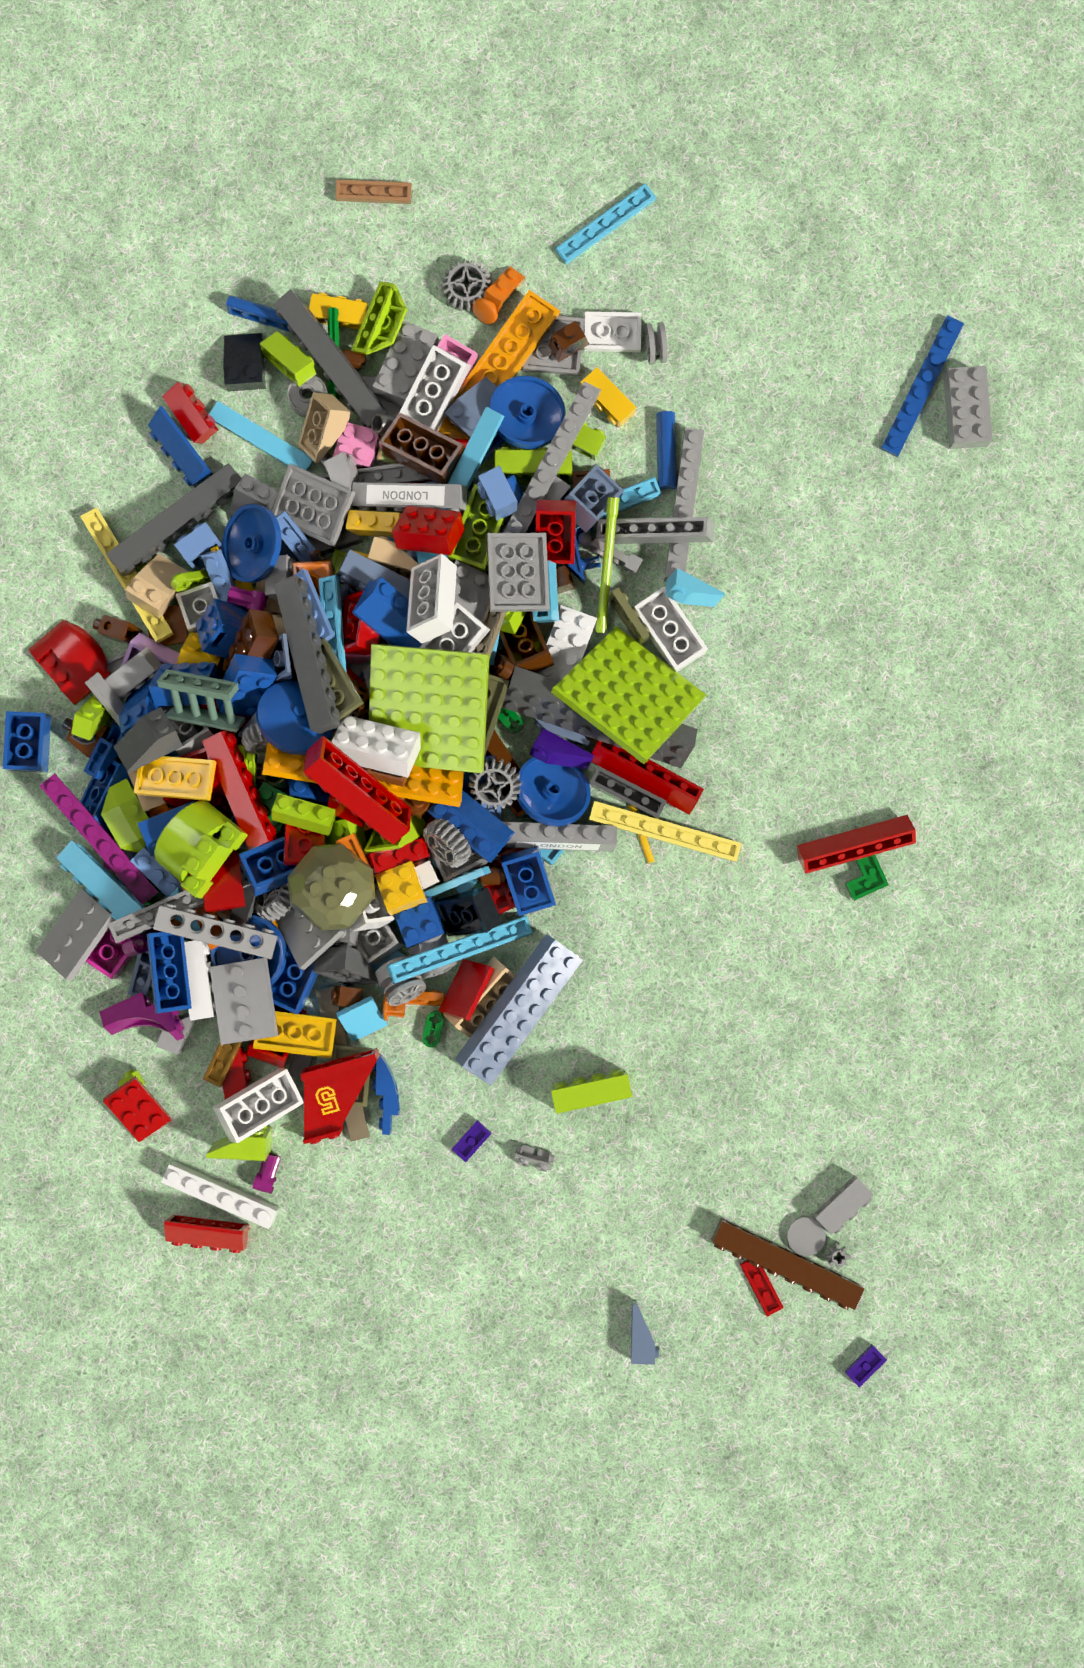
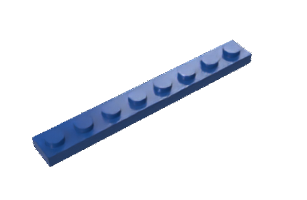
[881,315,964,457]

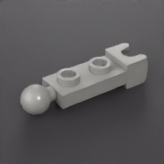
[577,532,643,575]

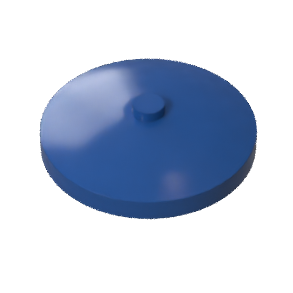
[489,376,566,449]
[222,504,281,583]
[256,681,335,755]
[517,757,591,826]
[211,915,287,985]

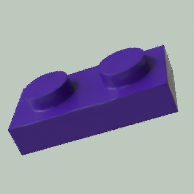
[451,1120,492,1162]
[844,1344,887,1388]

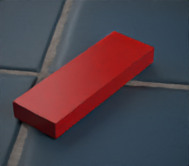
[740,1259,784,1317]

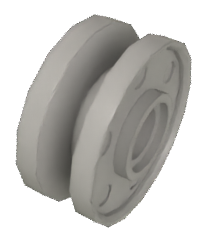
[645,322,667,365]
[287,376,328,417]

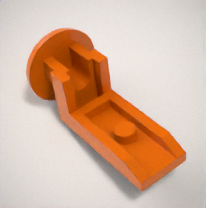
[473,266,525,325]
[383,990,445,1021]

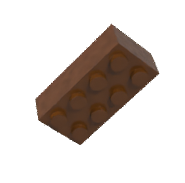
[379,412,465,484]
[222,609,279,674]
[500,611,555,673]

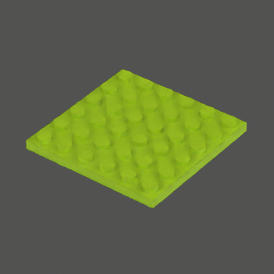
[551,626,707,764]
[369,644,490,773]

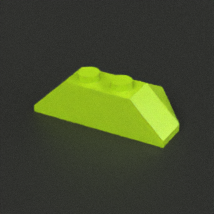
[351,281,408,355]
[101,778,149,853]

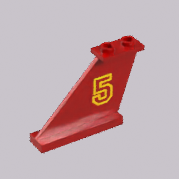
[300,1048,380,1144]

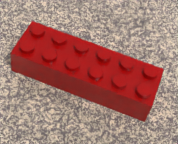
[303,736,411,844]

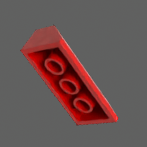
[164,1215,249,1253]

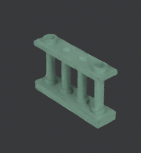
[157,669,245,732]

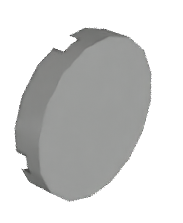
[787,1216,826,1256]

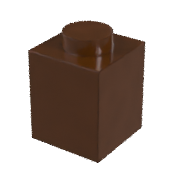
[331,985,363,1007]

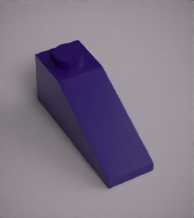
[529,728,594,769]

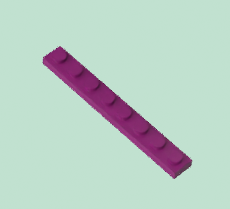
[40,773,159,905]

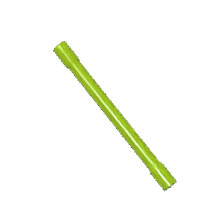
[595,497,619,633]

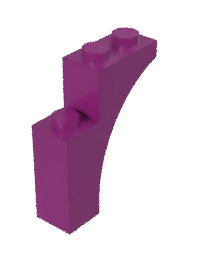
[99,992,184,1041]

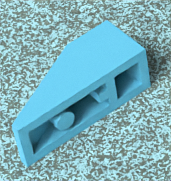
[665,568,725,607]

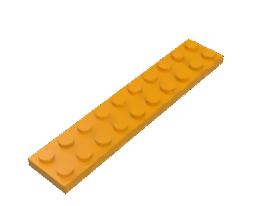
[438,290,560,439]
[262,742,464,807]

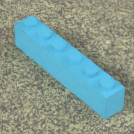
[56,840,146,935]

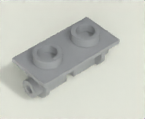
[514,1144,555,1172]

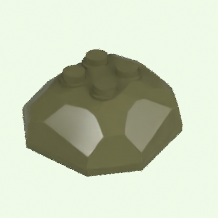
[287,843,375,931]

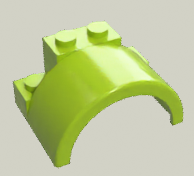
[154,801,248,899]

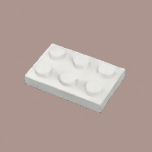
[584,312,642,352]

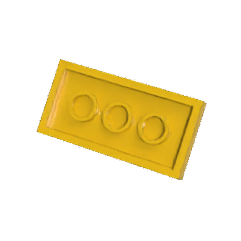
[134,756,217,801]
[253,1011,337,1058]

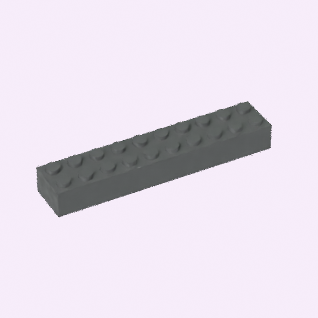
[502,666,698,768]

